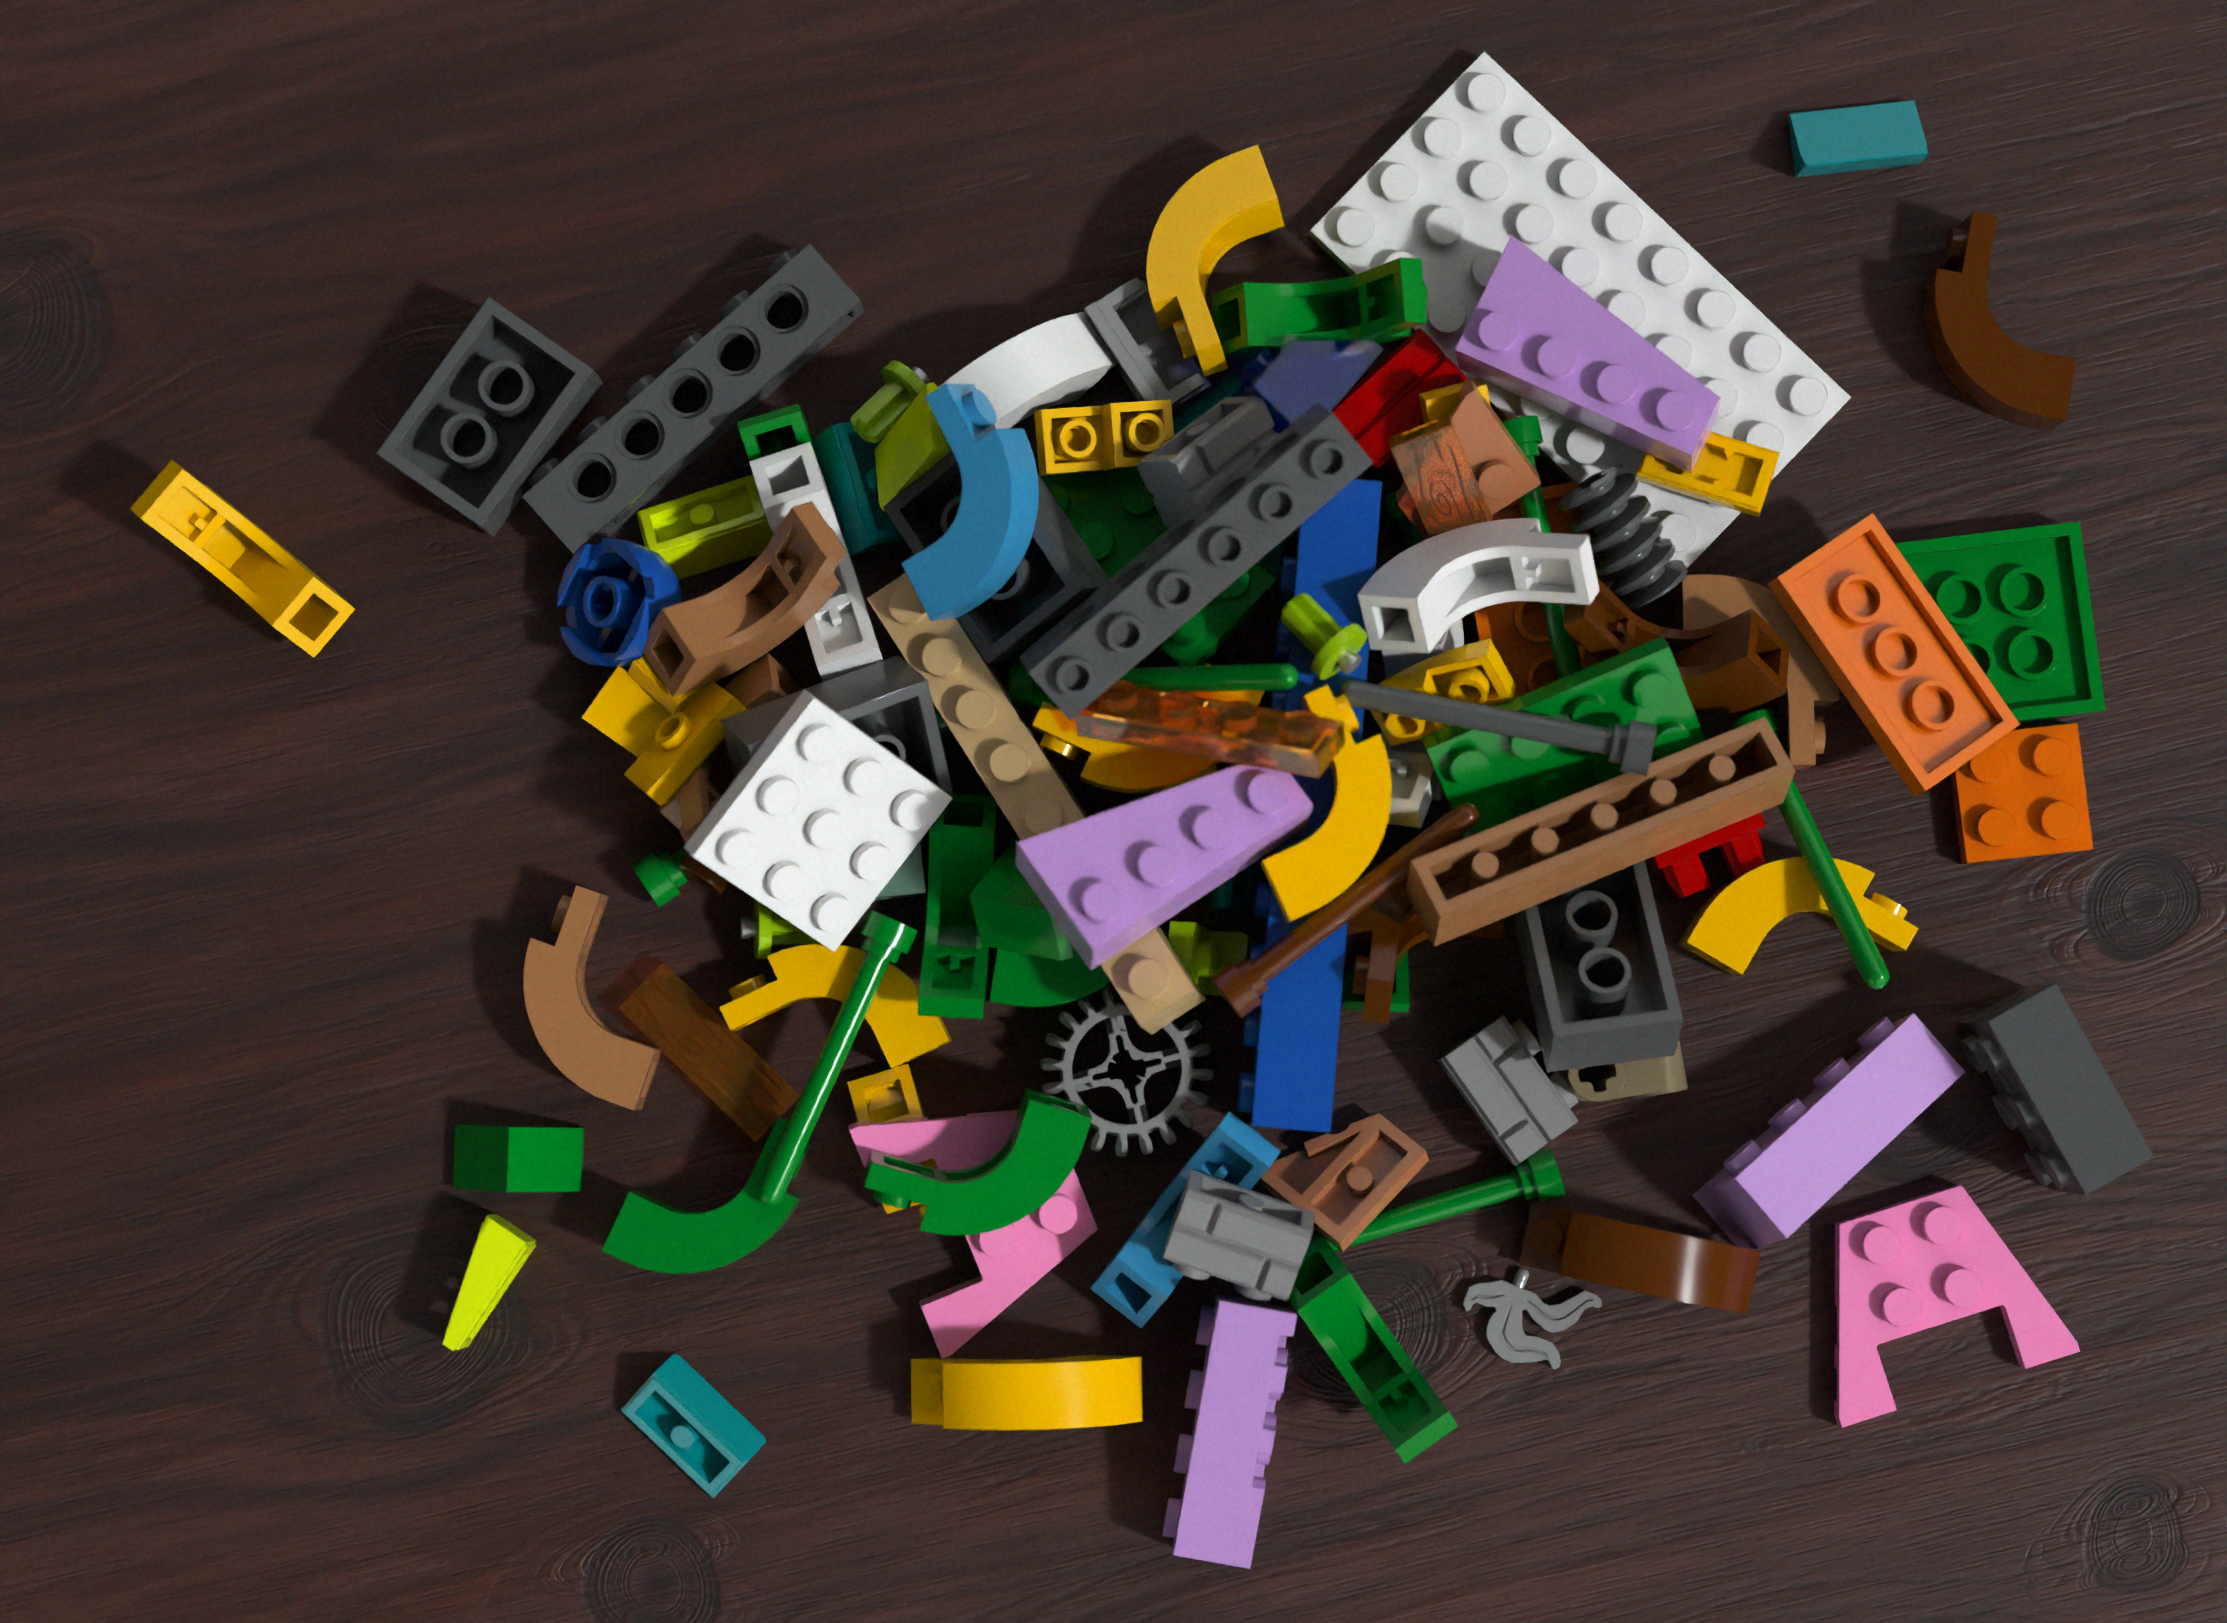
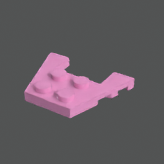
[848,1110,1098,1359]
[1834,1184,2080,1428]

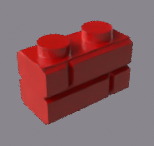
[1329,328,1469,477]

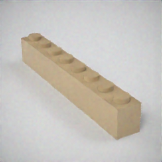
[867,573,1206,1034]

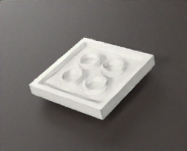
[684,689,953,952]

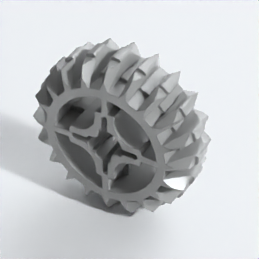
[1040,985,1214,1157]

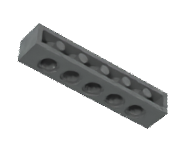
[522,243,864,554]
[1019,402,1373,721]

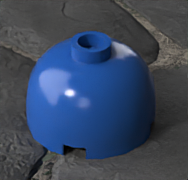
[557,538,682,667]

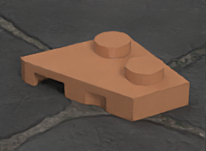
[1396,380,1541,540]
[1258,1113,1429,1253]

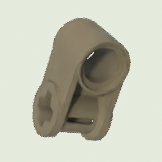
[1558,1040,1688,1102]

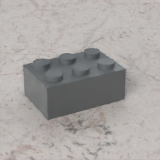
[377,297,604,537]
[883,451,1109,664]
[721,655,953,795]
[1512,860,1684,1072]
[1960,983,2154,1195]

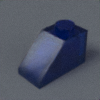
[1230,341,1384,434]

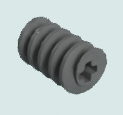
[1557,465,1688,609]

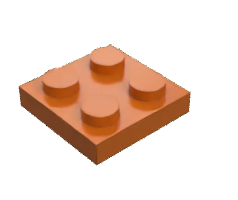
[1950,723,2093,865]

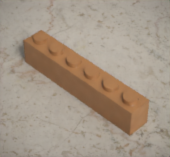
[1406,717,1796,947]

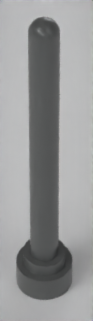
[1339,680,1657,776]

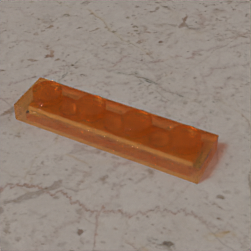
[1075,681,1345,778]

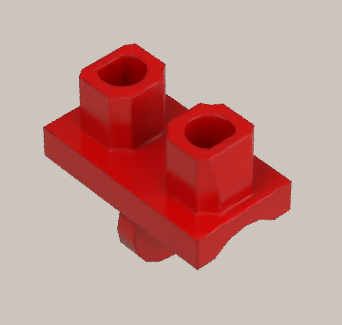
[1646,812,1767,900]

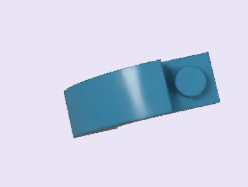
[901,384,1039,621]
[1090,1111,1281,1328]

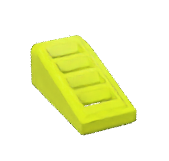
[443,1214,537,1351]

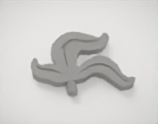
[1462,1268,1602,1369]

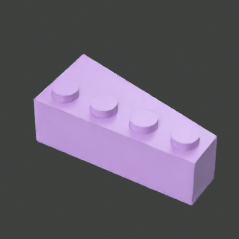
[1455,235,1720,472]
[1015,752,1313,971]
[1693,1013,1965,1249]
[1162,1293,1297,1569]

